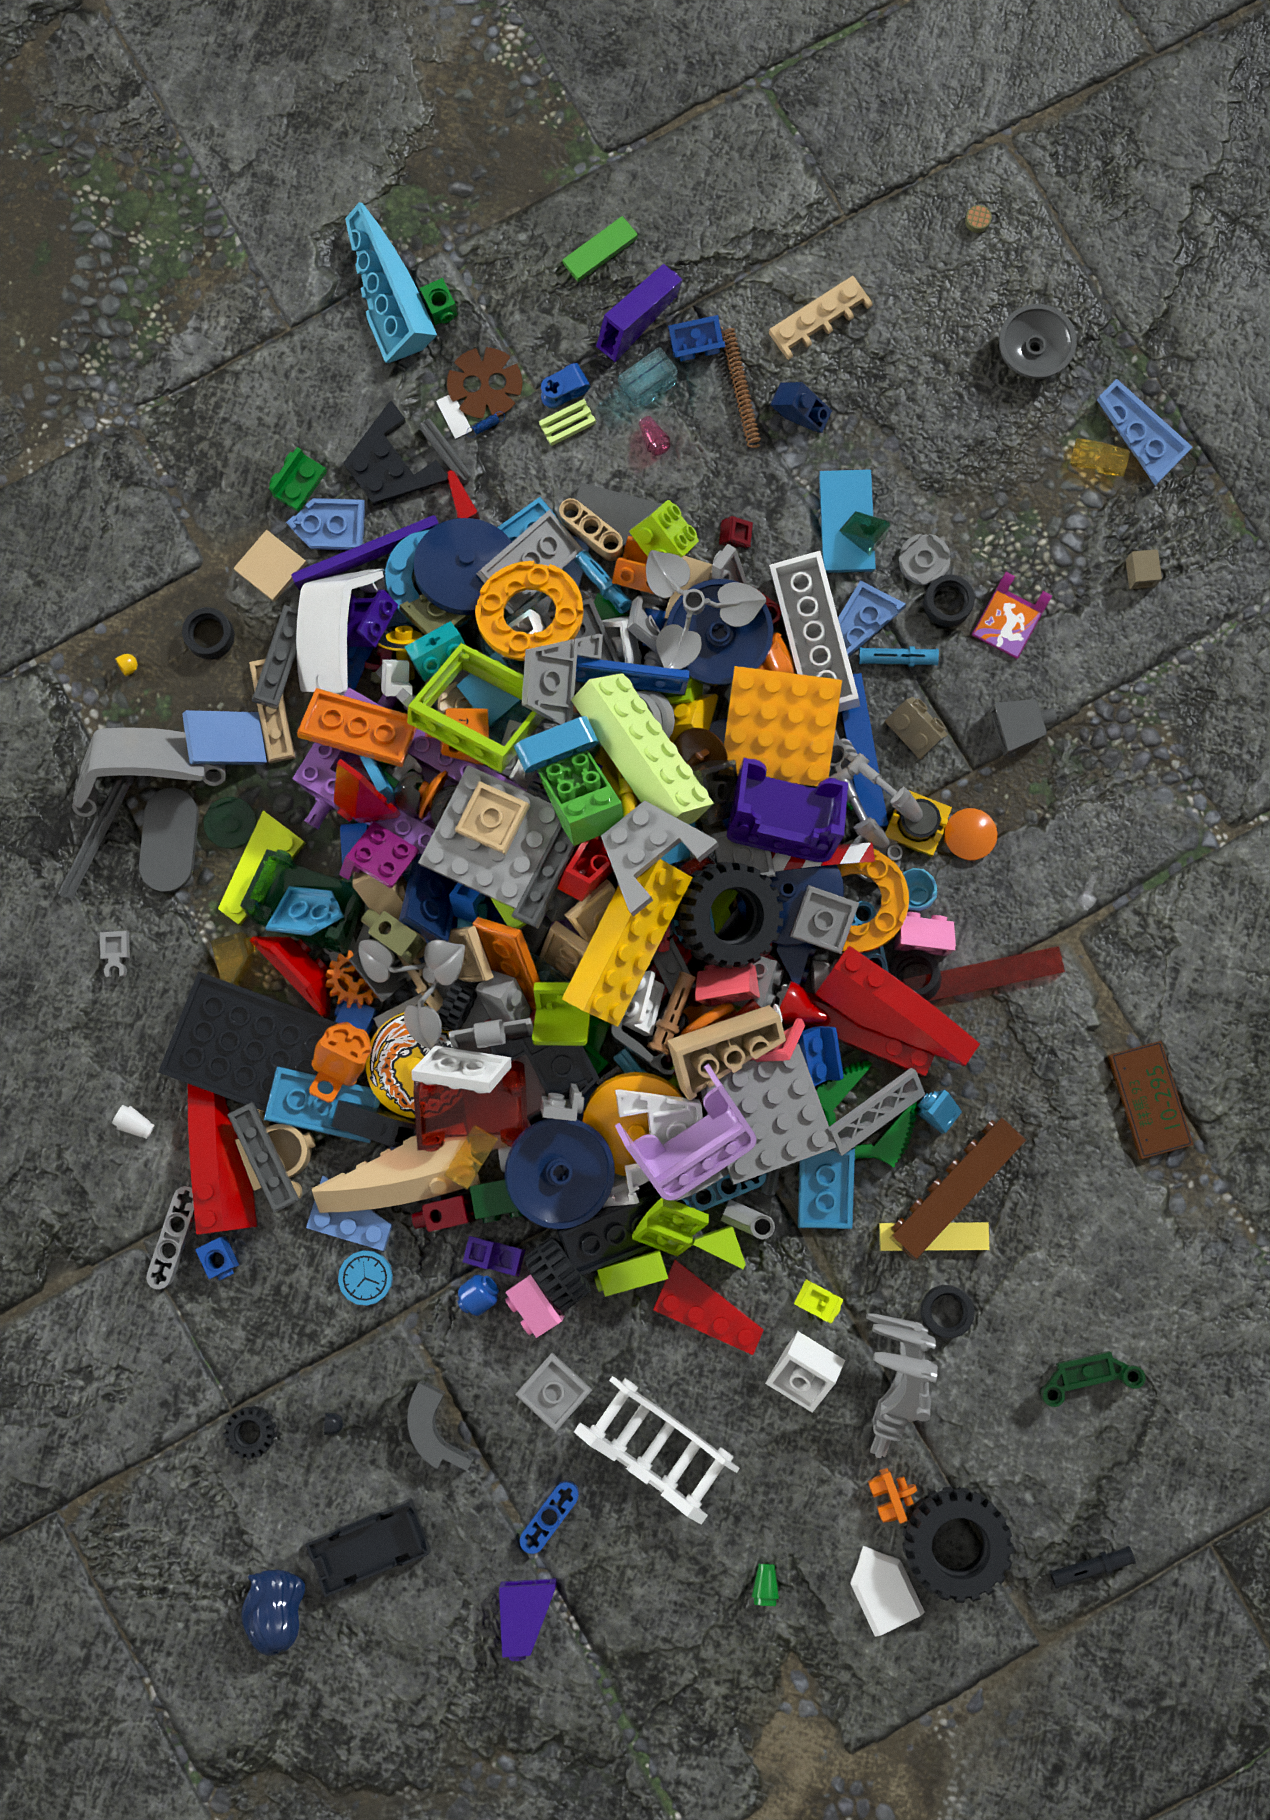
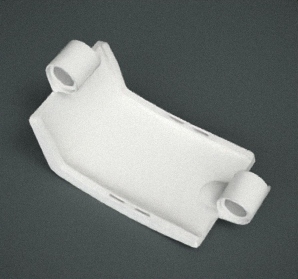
[296,569,386,696]

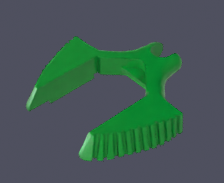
[815,1061,918,1168]

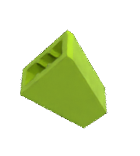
[594,1250,668,1297]

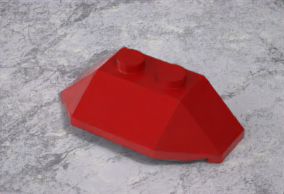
[249,936,331,1018]

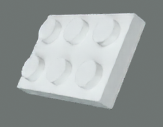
[412,1046,511,1093]

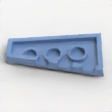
[1097,379,1192,486]

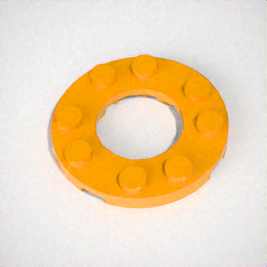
[475,561,584,661]
[837,849,909,953]

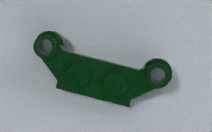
[1040,1351,1146,1407]

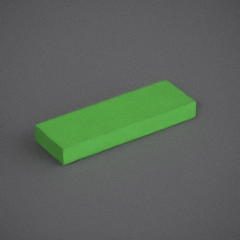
[563,216,638,282]

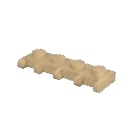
[769,276,873,360]

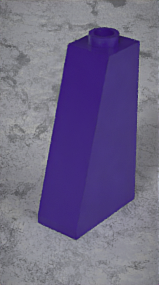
[596,264,683,362]

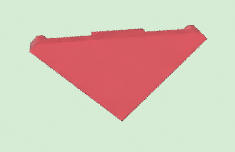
[749,1018,805,1062]

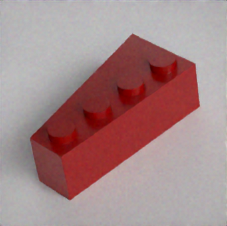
[557,835,614,902]

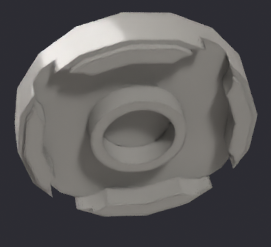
[898,534,950,586]

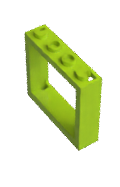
[407,643,545,773]

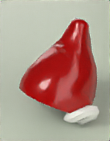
[773,981,828,1025]

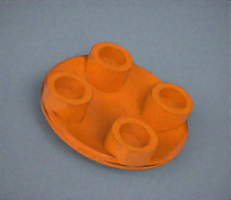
[944,808,997,861]

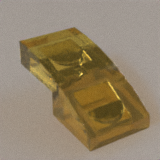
[1070,438,1130,477]
[444,1125,498,1189]

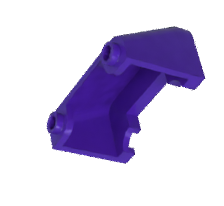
[726,758,848,862]

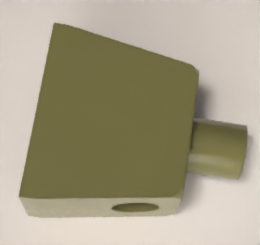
[361,908,427,965]

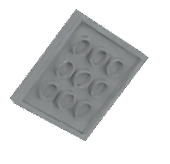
[418,765,560,909]
[700,1044,836,1185]

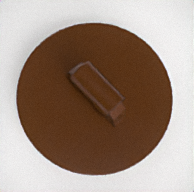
[673,728,728,790]

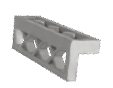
[827,1068,925,1156]

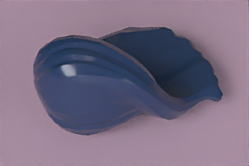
[241,1569,305,1656]

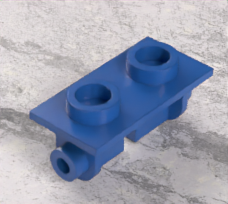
[347,646,374,691]

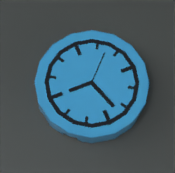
[338,1250,393,1306]

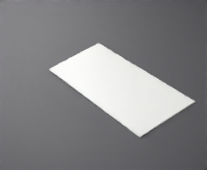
[436,395,472,439]

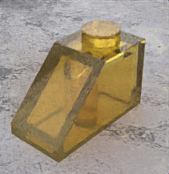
[210,932,255,986]

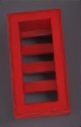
[447,470,480,519]

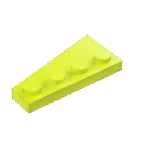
[218,810,306,926]

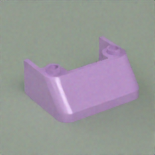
[615,1064,756,1200]

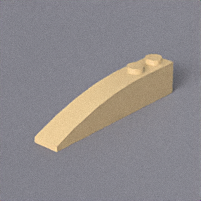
[312,1122,480,1213]

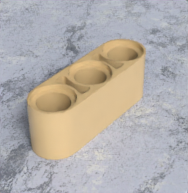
[559,498,623,561]

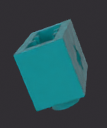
[405,621,466,681]

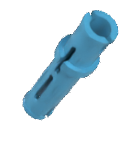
[575,550,632,613]
[859,646,939,667]

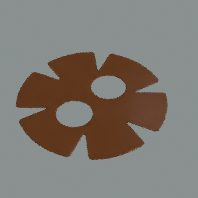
[447,347,523,418]

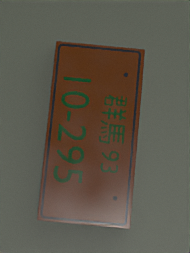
[1108,1041,1193,1159]

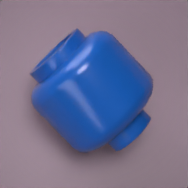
[458,1275,499,1316]

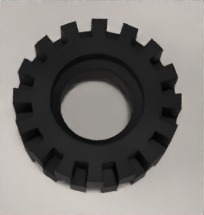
[438,979,477,1031]
[223,1406,277,1460]

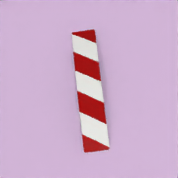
[771,843,875,872]

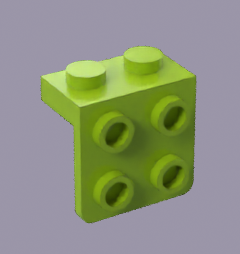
[629,500,699,558]
[532,982,591,1046]

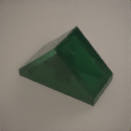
[839,511,891,556]

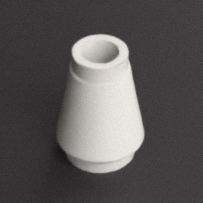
[112,1105,155,1139]

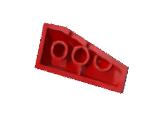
[334,759,401,823]

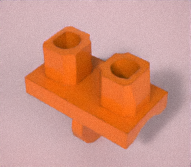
[868,1468,917,1524]

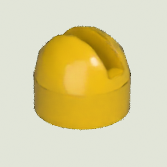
[115,654,138,677]

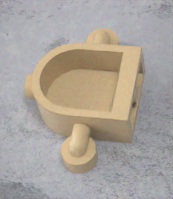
[235,1109,316,1199]

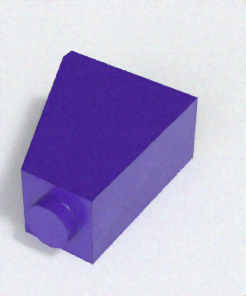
[499,1578,556,1661]

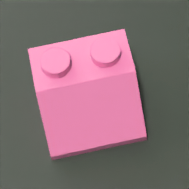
[894,912,956,956]
[505,1274,565,1338]

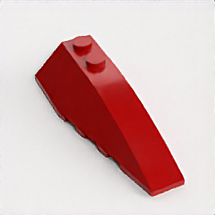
[815,946,980,1066]
[778,992,935,1078]
[188,1084,257,1234]

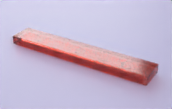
[902,946,1065,1002]

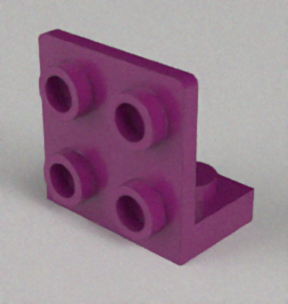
[339,821,419,888]

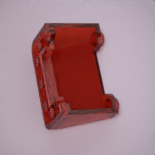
[413,1060,528,1152]

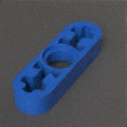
[520,1480,579,1554]

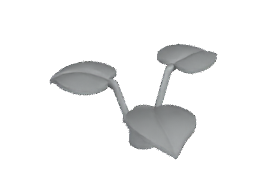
[646,550,766,669]
[359,939,465,1049]

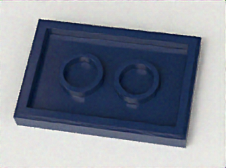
[399,853,458,942]

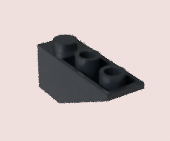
[331,1100,422,1147]

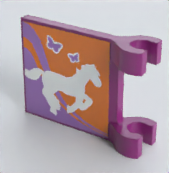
[972,572,1052,659]

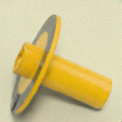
[378,625,424,681]

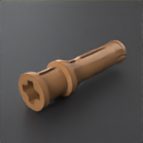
[647,971,696,1056]

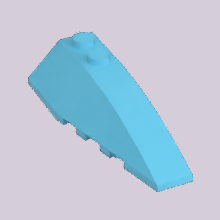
[345,202,437,363]

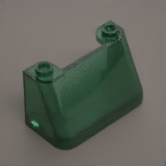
[240,849,363,955]

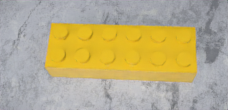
[562,859,693,1027]

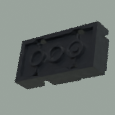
[305,1498,431,1597]

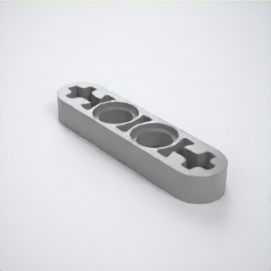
[146,1186,195,1289]

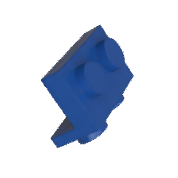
[667,315,725,361]

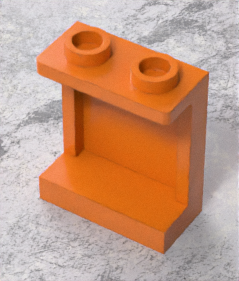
[612,536,654,594]

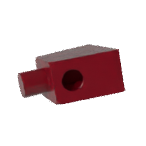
[412,1194,480,1232]

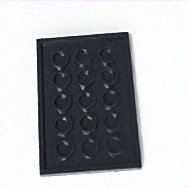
[158,971,338,1112]

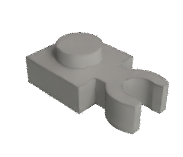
[100,931,130,978]

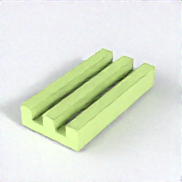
[539,399,596,446]

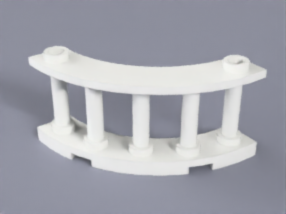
[574,1376,740,1525]

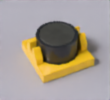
[885,791,952,857]

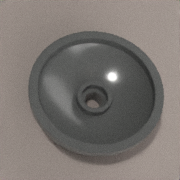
[999,304,1077,379]

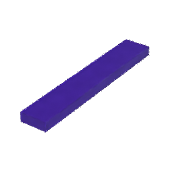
[291,515,439,590]

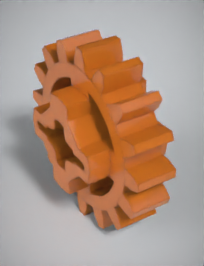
[325,950,378,1009]

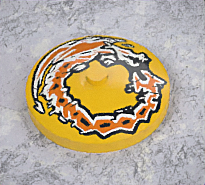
[366,1012,463,1119]

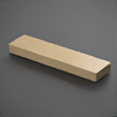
[249,659,295,763]

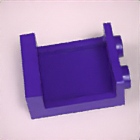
[347,590,398,647]

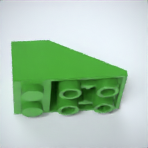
[537,750,624,846]

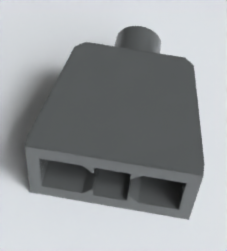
[990,699,1057,756]

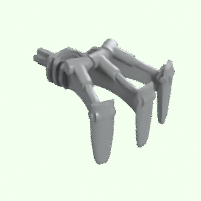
[812,729,923,849]
[866,1313,938,1458]

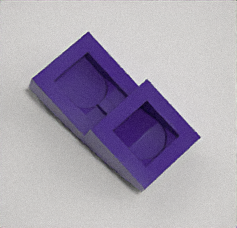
[463,1236,525,1276]

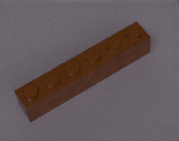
[890,1118,1026,1261]

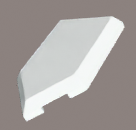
[850,1546,925,1637]

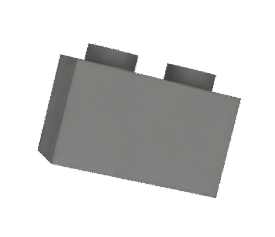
[475,970,532,1022]

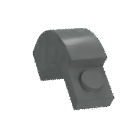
[407,1380,475,1472]

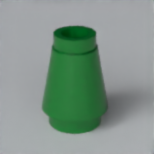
[752,1564,779,1606]

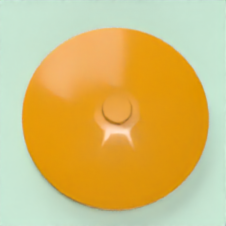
[582,1072,684,1176]

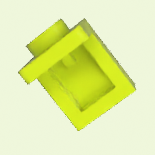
[794,1279,843,1324]

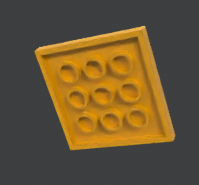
[720,666,842,786]

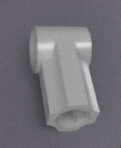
[721,1199,775,1239]

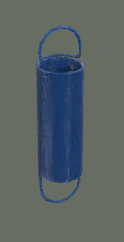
[466,411,505,437]

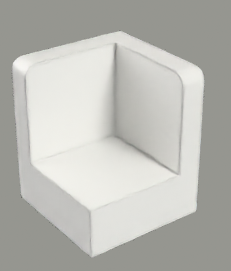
[381,659,412,696]

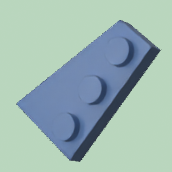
[306,1176,393,1251]

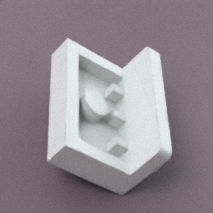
[622,971,665,1036]

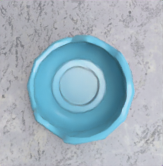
[903,868,937,911]

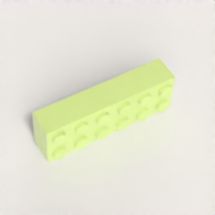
[571,673,714,824]

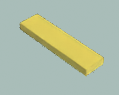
[879,1222,989,1251]

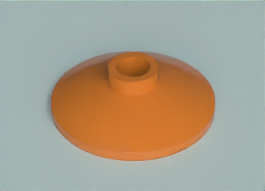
[417,770,449,819]

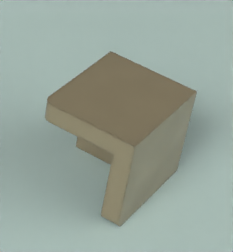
[1126,549,1162,590]

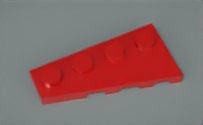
[653,1259,764,1355]

